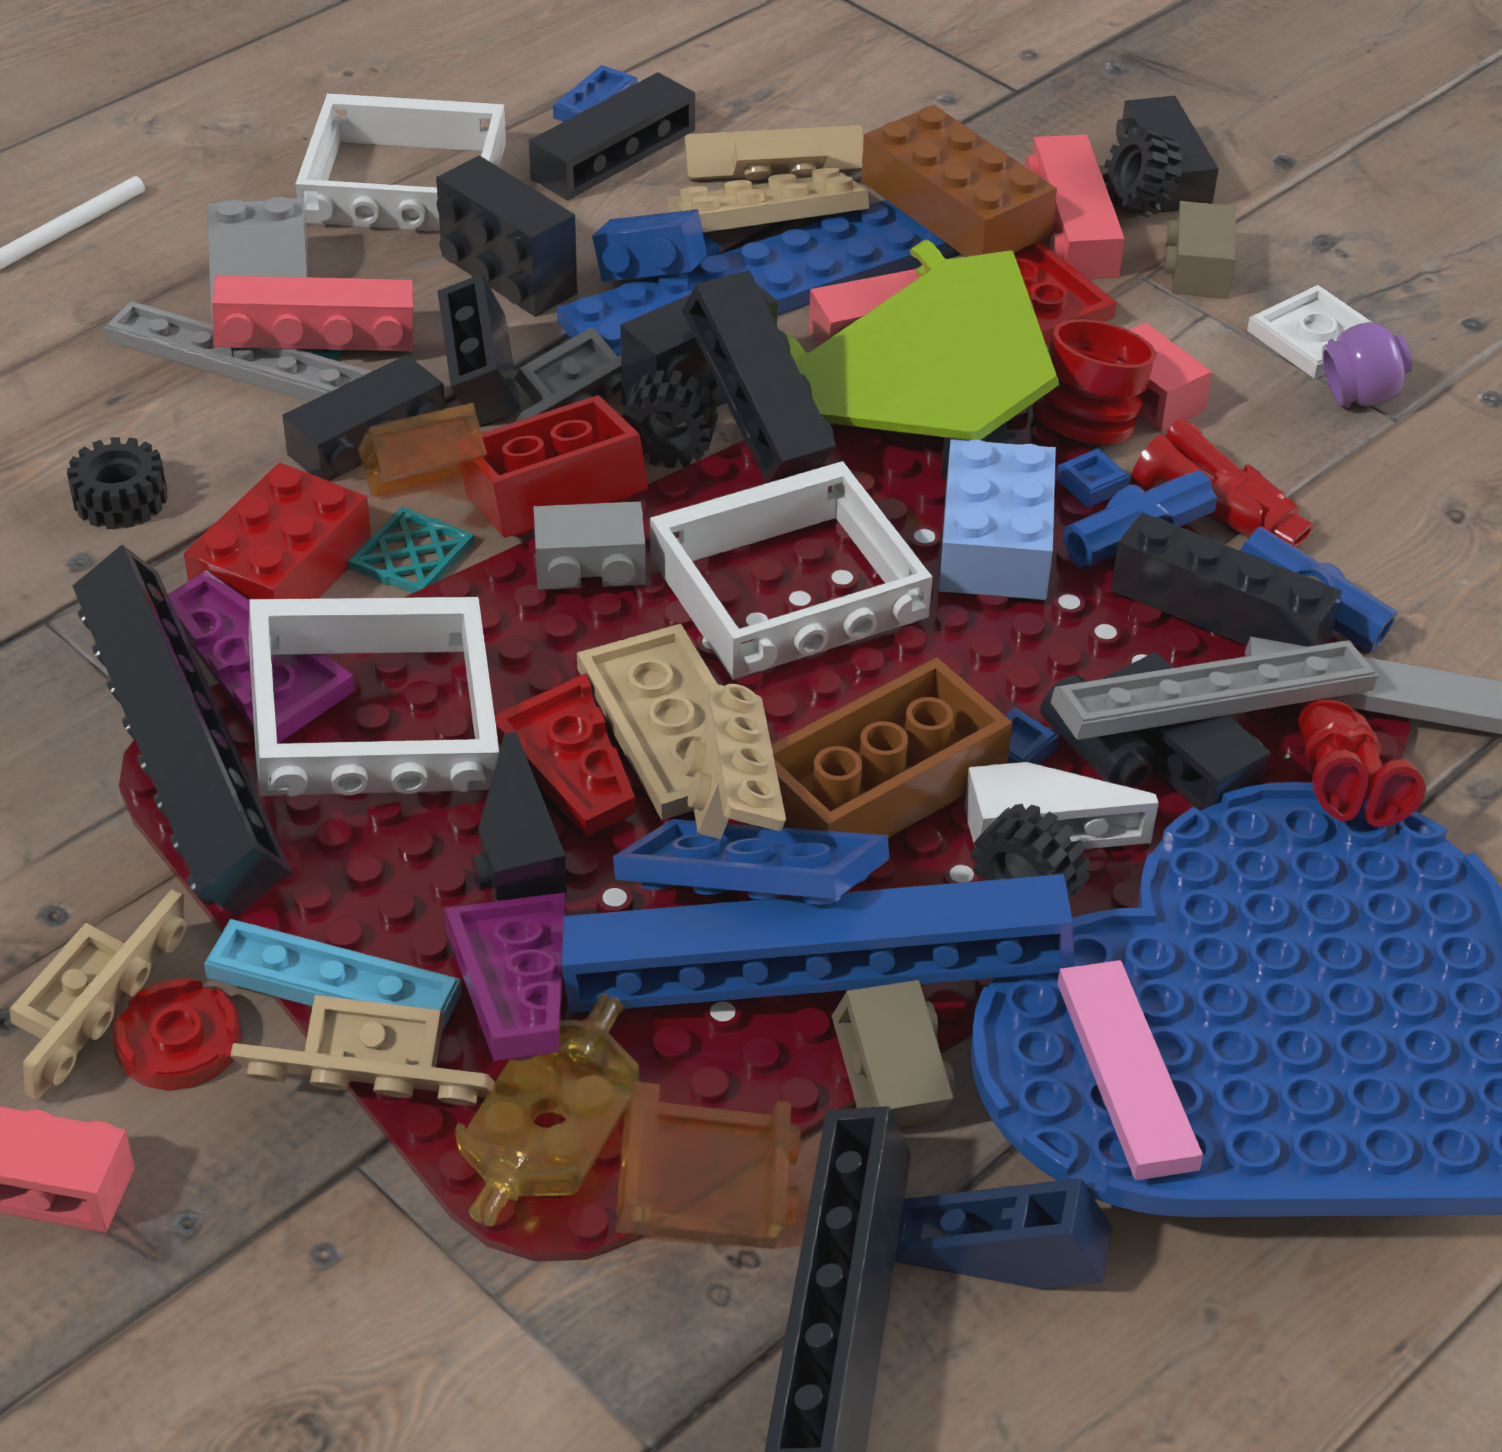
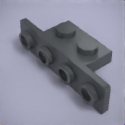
[514,327,621,422]

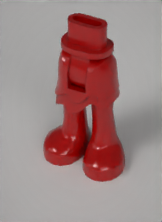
[1130,419,1314,548]
[1298,699,1426,827]

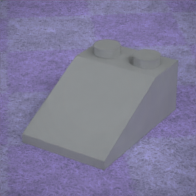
[207,197,309,325]

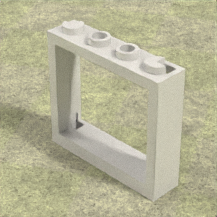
[295,93,506,232]
[650,461,933,680]
[248,597,499,797]

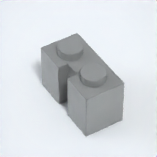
[533,502,646,590]

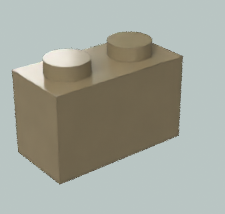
[1164,201,1236,299]
[832,980,956,1128]

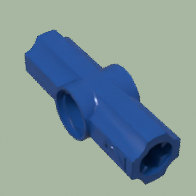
[1063,470,1217,569]
[1240,527,1399,653]

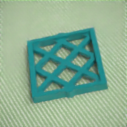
[348,506,475,593]

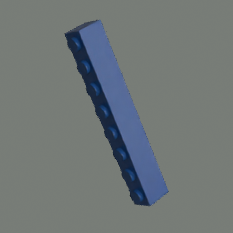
[562,874,1074,1013]

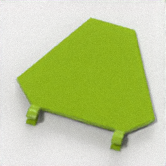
[785,240,1059,440]

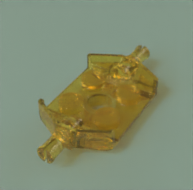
[456,994,639,1226]

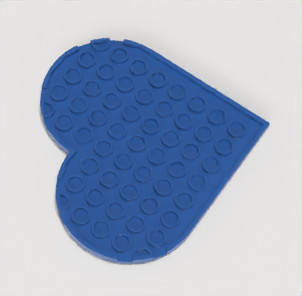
[971,782,1502,1217]

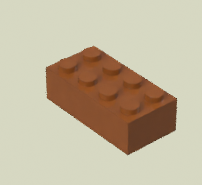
[861,105,1057,257]
[771,657,1013,838]

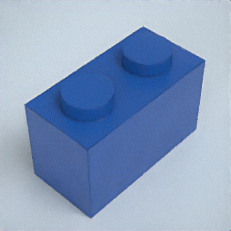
[592,209,707,282]

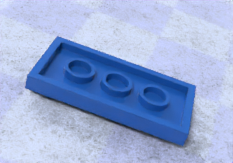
[613,819,889,905]

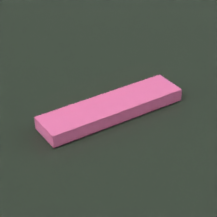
[1058,960,1203,1181]

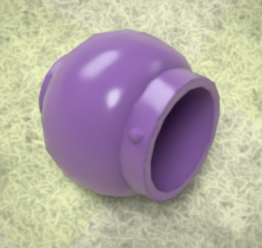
[1322,322,1412,408]

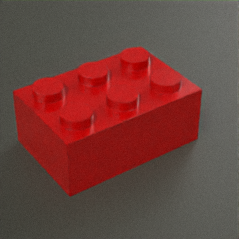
[456,395,648,538]
[183,462,371,601]

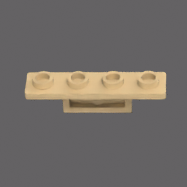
[684,125,863,180]
[683,683,786,839]
[10,889,187,1101]
[230,995,496,1106]

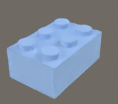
[939,439,1056,600]

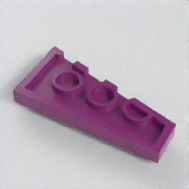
[168,570,355,744]
[445,893,565,1061]

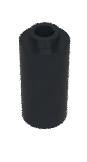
[1040,675,1155,789]

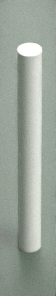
[0,176,145,270]

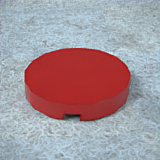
[113,978,242,1091]

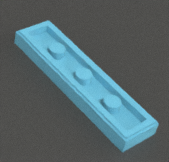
[204,919,462,1032]

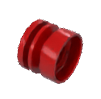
[1032,319,1157,445]

